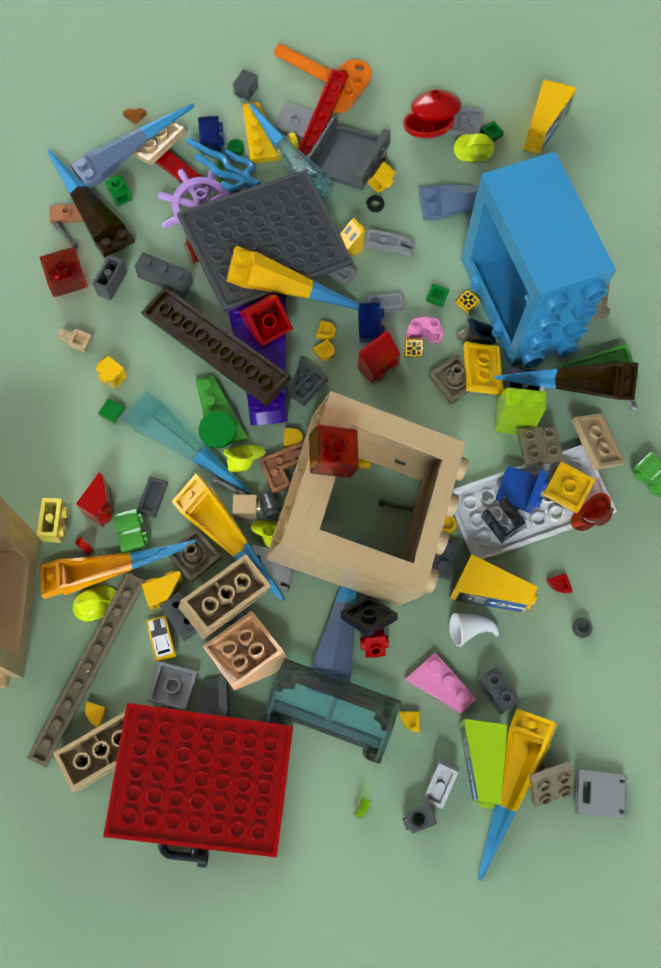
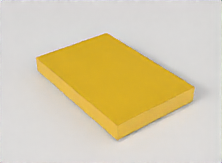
[463,342,504,395]

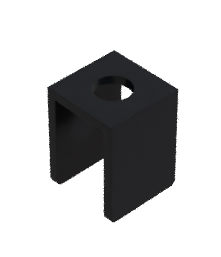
[481,496,526,544]

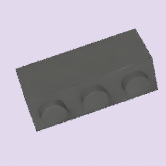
[134,252,193,297]

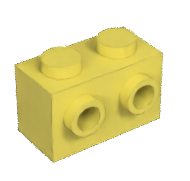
[37,498,69,543]

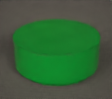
[227,139,244,156]

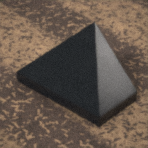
[468,318,496,345]

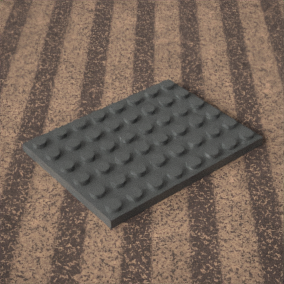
[177,169,353,313]

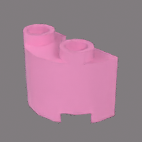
[406,317,444,343]

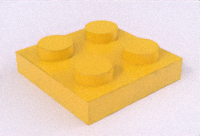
[542,461,596,514]

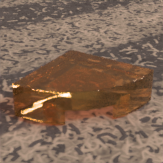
[122,108,147,125]

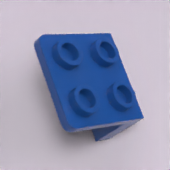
[496,466,549,514]

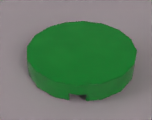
[198,412,236,449]

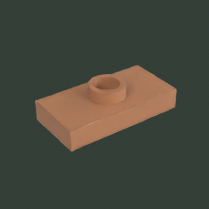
[49,204,83,224]

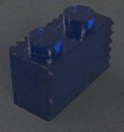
[198,116,224,155]
[358,302,385,343]

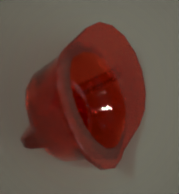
[571,493,614,531]

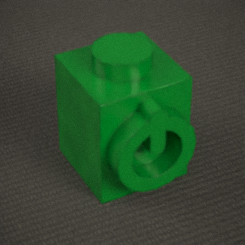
[105,175,132,207]

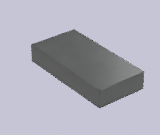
[137,476,168,518]

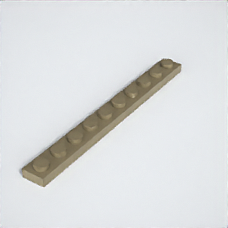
[27,572,146,768]

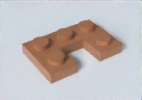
[258,442,304,495]

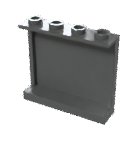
[304,115,391,190]

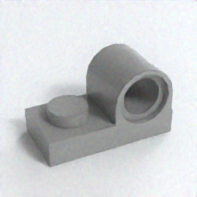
[423,758,459,809]

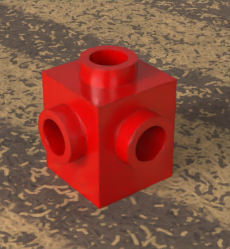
[360,628,389,658]

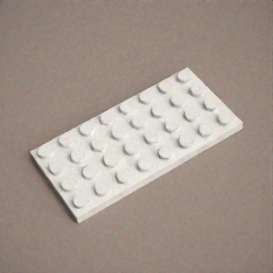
[452,445,617,560]

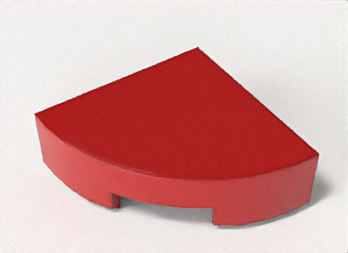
[75,537,94,555]
[546,573,573,594]

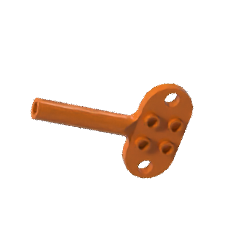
[274,43,372,113]

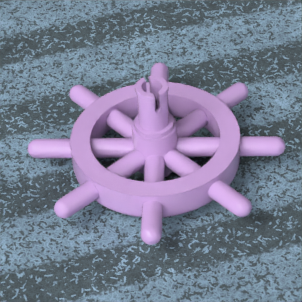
[158,169,242,248]

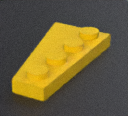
[242,102,284,163]

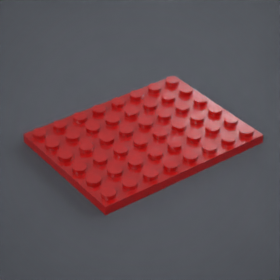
[103,703,293,858]

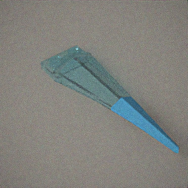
[249,104,334,204]
[122,391,251,494]

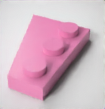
[405,653,476,713]

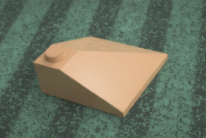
[202,611,289,690]

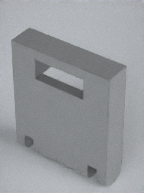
[252,545,294,593]
[575,769,627,819]

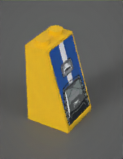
[523,79,577,154]
[450,554,539,613]

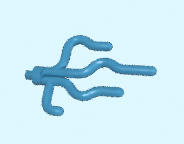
[187,138,261,192]

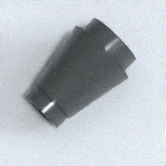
[260,490,281,520]

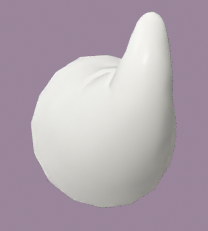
[449,613,499,647]

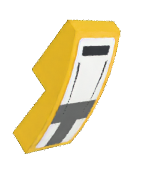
[146,615,176,662]

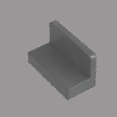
[204,675,229,717]

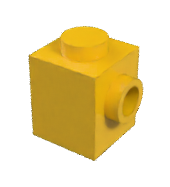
[367,161,396,193]
[95,356,127,389]

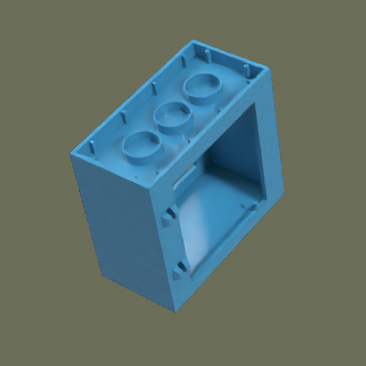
[461,151,616,368]

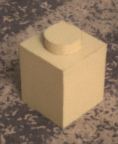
[232,494,261,519]

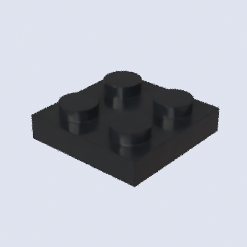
[340,596,398,637]

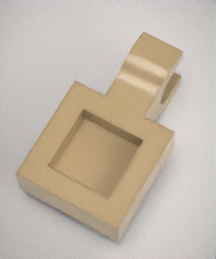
[57,328,93,353]

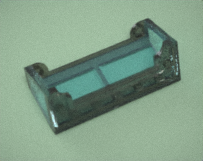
[262,658,401,764]

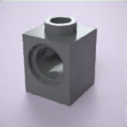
[233,69,258,101]
[402,803,437,833]

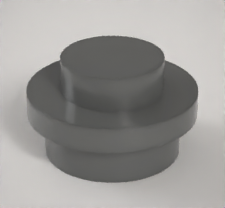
[572,618,593,638]

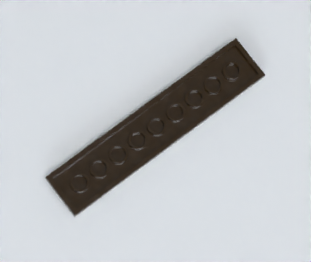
[141,287,292,407]

